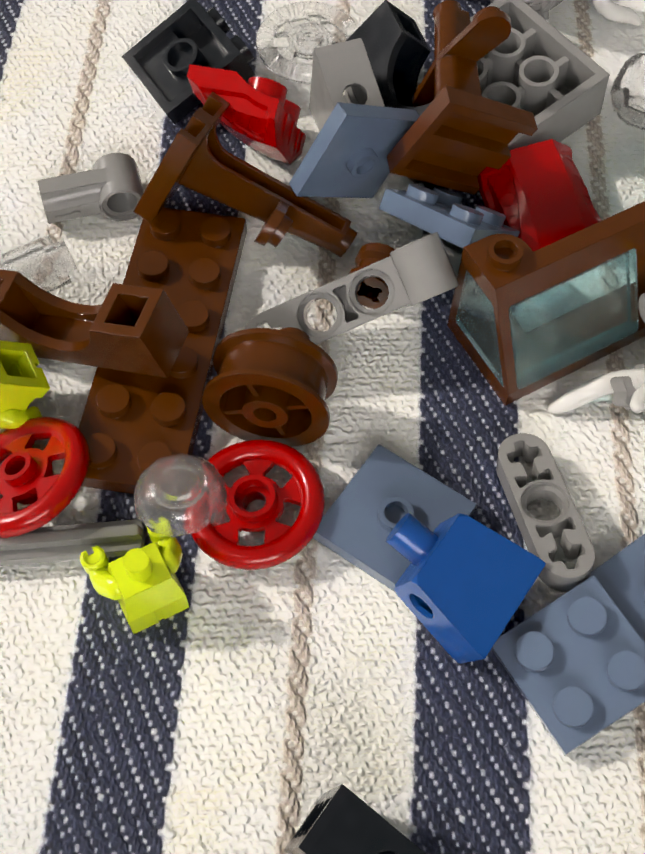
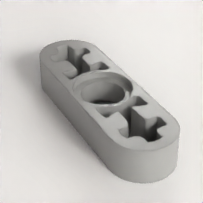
[496,433,595,592]

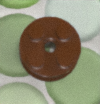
[202,327,338,447]

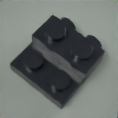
[122,0,255,124]

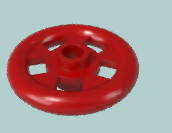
[0,417,89,538]
[185,440,325,570]

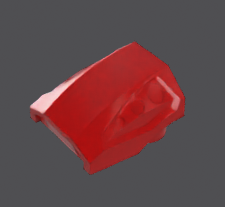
[187,64,306,165]
[478,139,602,252]

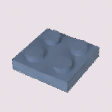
[379,183,520,248]
[492,575,645,756]

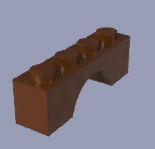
[0,269,189,378]

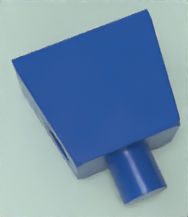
[386,513,546,664]

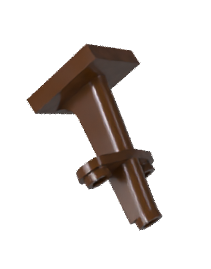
[387,0,538,195]
[133,92,358,258]

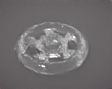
[256,1,359,84]

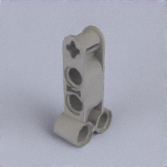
[244,232,460,345]

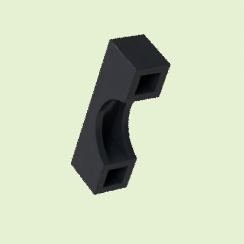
[346,0,445,188]

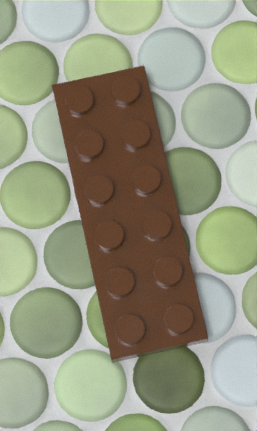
[79,207,247,501]

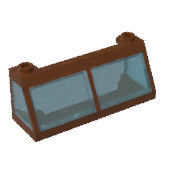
[447,201,645,406]

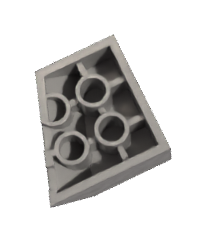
[470,0,610,150]

